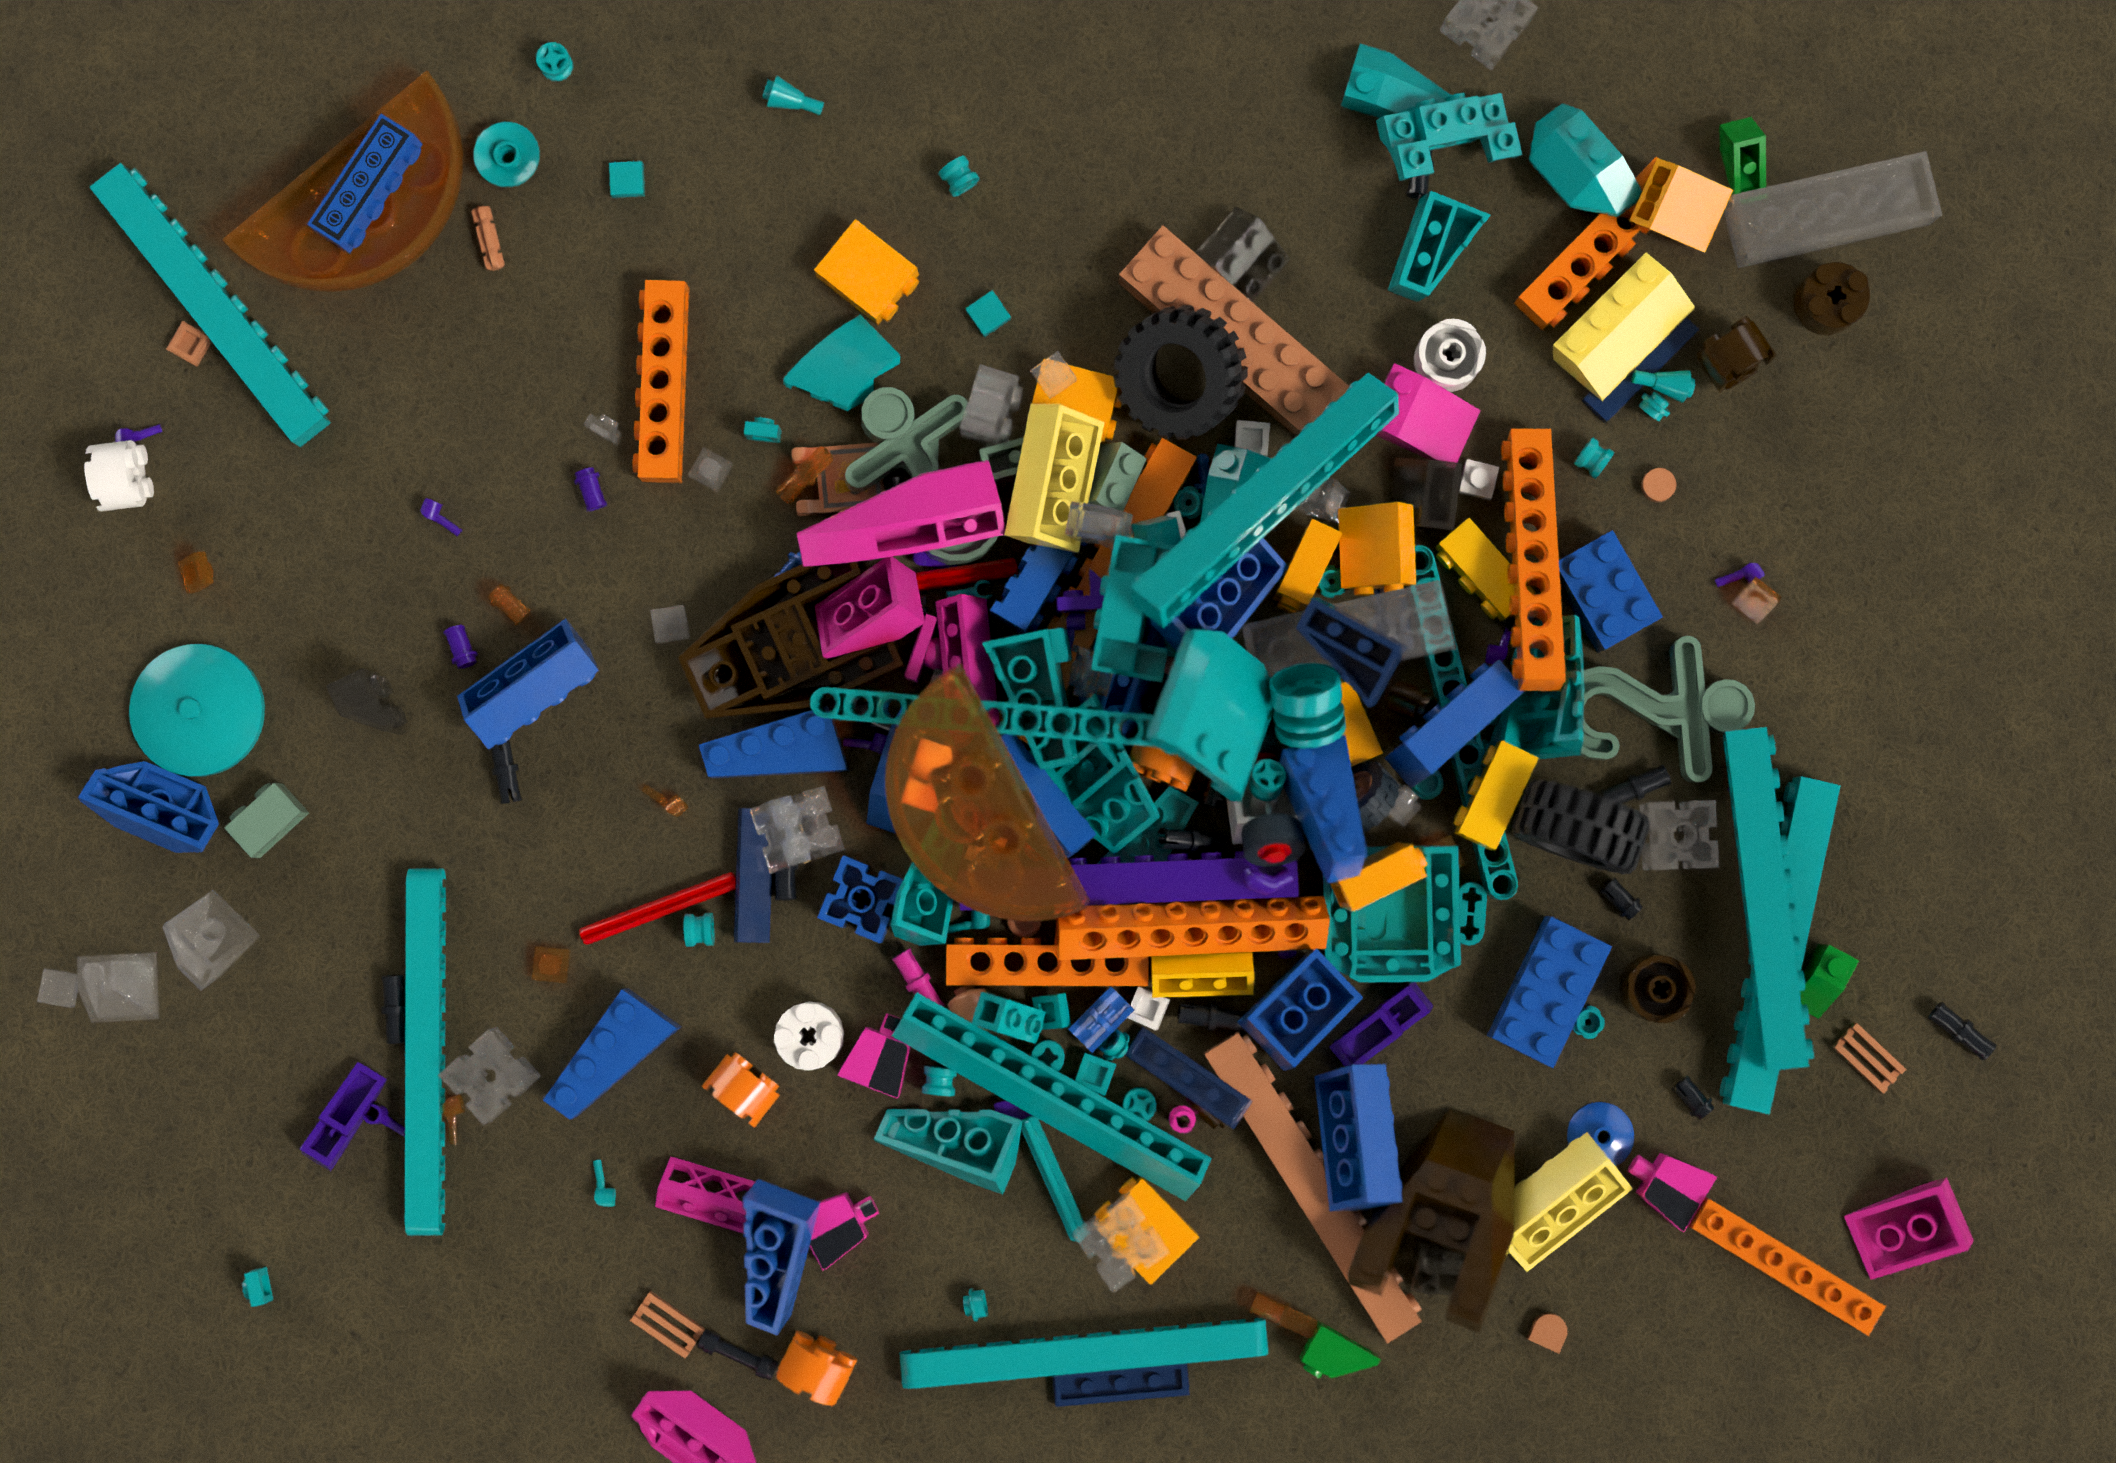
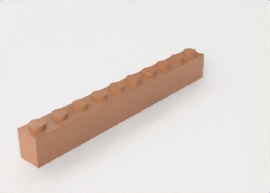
[1203,1031,1422,1344]

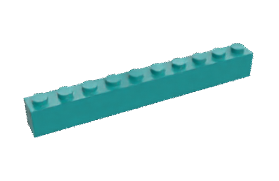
[89,163,331,447]
[1130,373,1399,628]
[1723,727,1814,1071]
[1720,776,1841,1115]
[892,993,1212,1201]

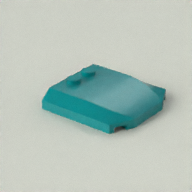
[1146,630,1274,802]
[1323,845,1461,982]

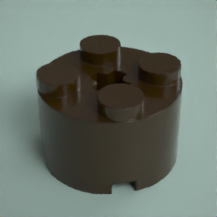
[1793,262,1870,336]
[1697,316,1777,393]
[1620,955,1696,1023]

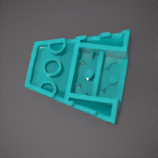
[1482,615,1584,759]
[1029,693,1160,854]

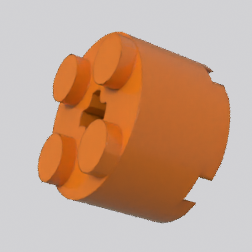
[1129,745,1196,792]
[702,1052,780,1128]
[776,1331,857,1405]

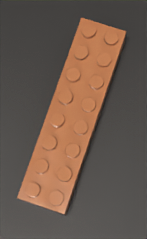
[1118,225,1349,437]

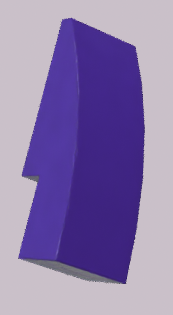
[1329,982,1434,1067]
[300,1062,387,1172]

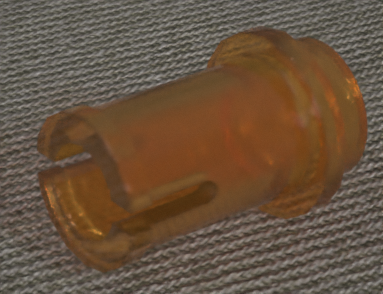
[488,584,531,626]

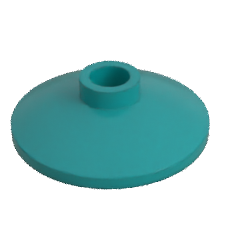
[474,122,540,187]

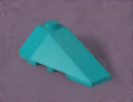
[891,806,965,946]

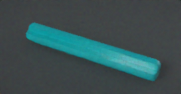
[1021,1116,1088,1241]

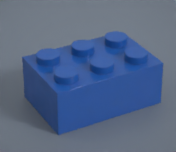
[1559,530,1663,653]
[1238,948,1363,1071]

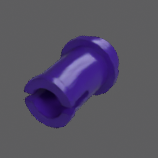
[574,467,607,512]
[443,625,478,669]

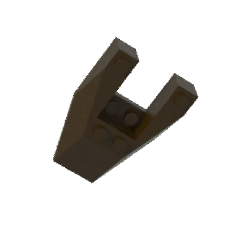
[678,561,905,719]
[1347,1108,1515,1333]

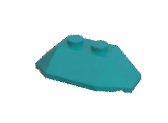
[1529,103,1642,217]

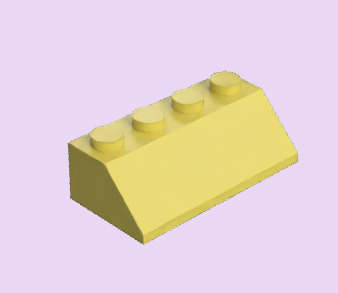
[1553,253,1695,401]
[1004,404,1105,553]
[1509,1132,1633,1272]

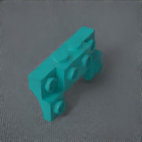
[1376,93,1522,181]
[1091,535,1175,682]

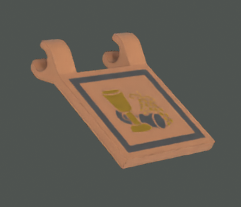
[792,443,885,516]

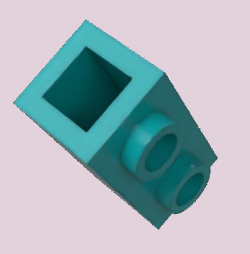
[971,991,1046,1044]

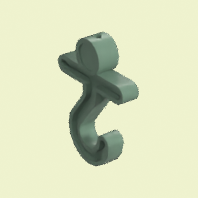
[845,387,1002,565]
[1580,636,1755,783]

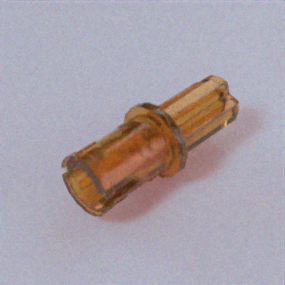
[775,446,834,504]
[1249,1292,1318,1338]

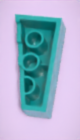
[982,629,1079,770]

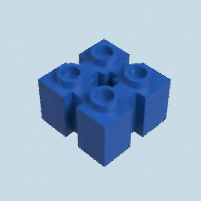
[817,855,904,943]

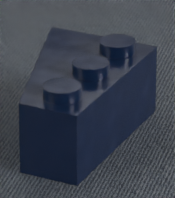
[1296,597,1408,708]

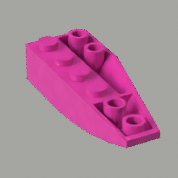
[796,460,1005,567]

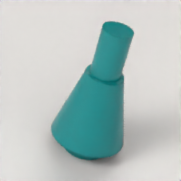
[762,75,824,115]
[1631,370,1695,403]

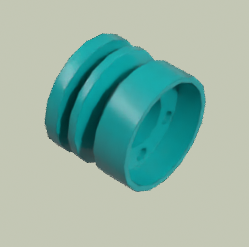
[1269,662,1346,748]

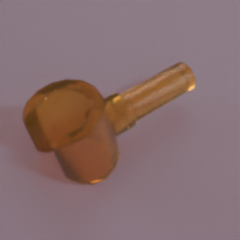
[642,785,689,817]
[442,1095,465,1144]

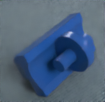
[1068,986,1135,1053]

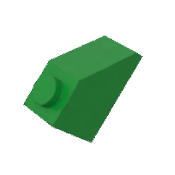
[1719,117,1766,201]
[1800,944,1859,1019]
[1299,1321,1381,1378]

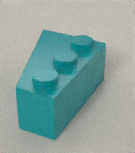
[1387,191,1491,302]

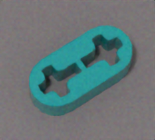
[1459,882,1487,946]

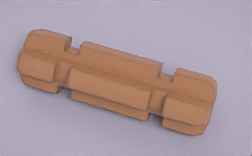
[471,206,505,271]

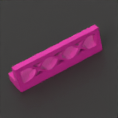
[655,1156,755,1233]

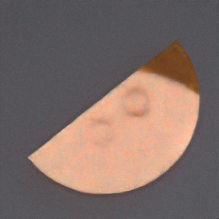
[222,71,463,292]
[885,663,1090,921]

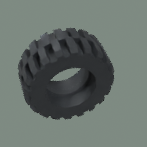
[1113,305,1248,440]
[1511,779,1650,874]

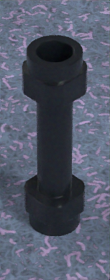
[697,1329,779,1381]

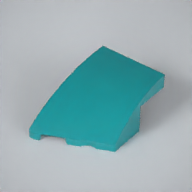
[783,315,900,411]

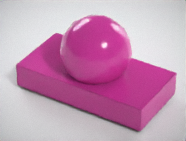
[904,614,942,683]

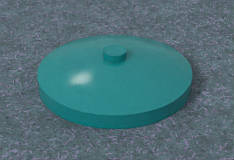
[129,644,265,777]

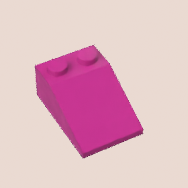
[1376,363,1481,470]
[815,557,925,659]
[1844,1177,1974,1280]

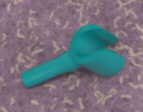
[946,580,993,600]
[947,911,990,934]
[593,1160,616,1207]

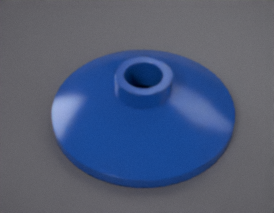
[1567,1102,1634,1166]

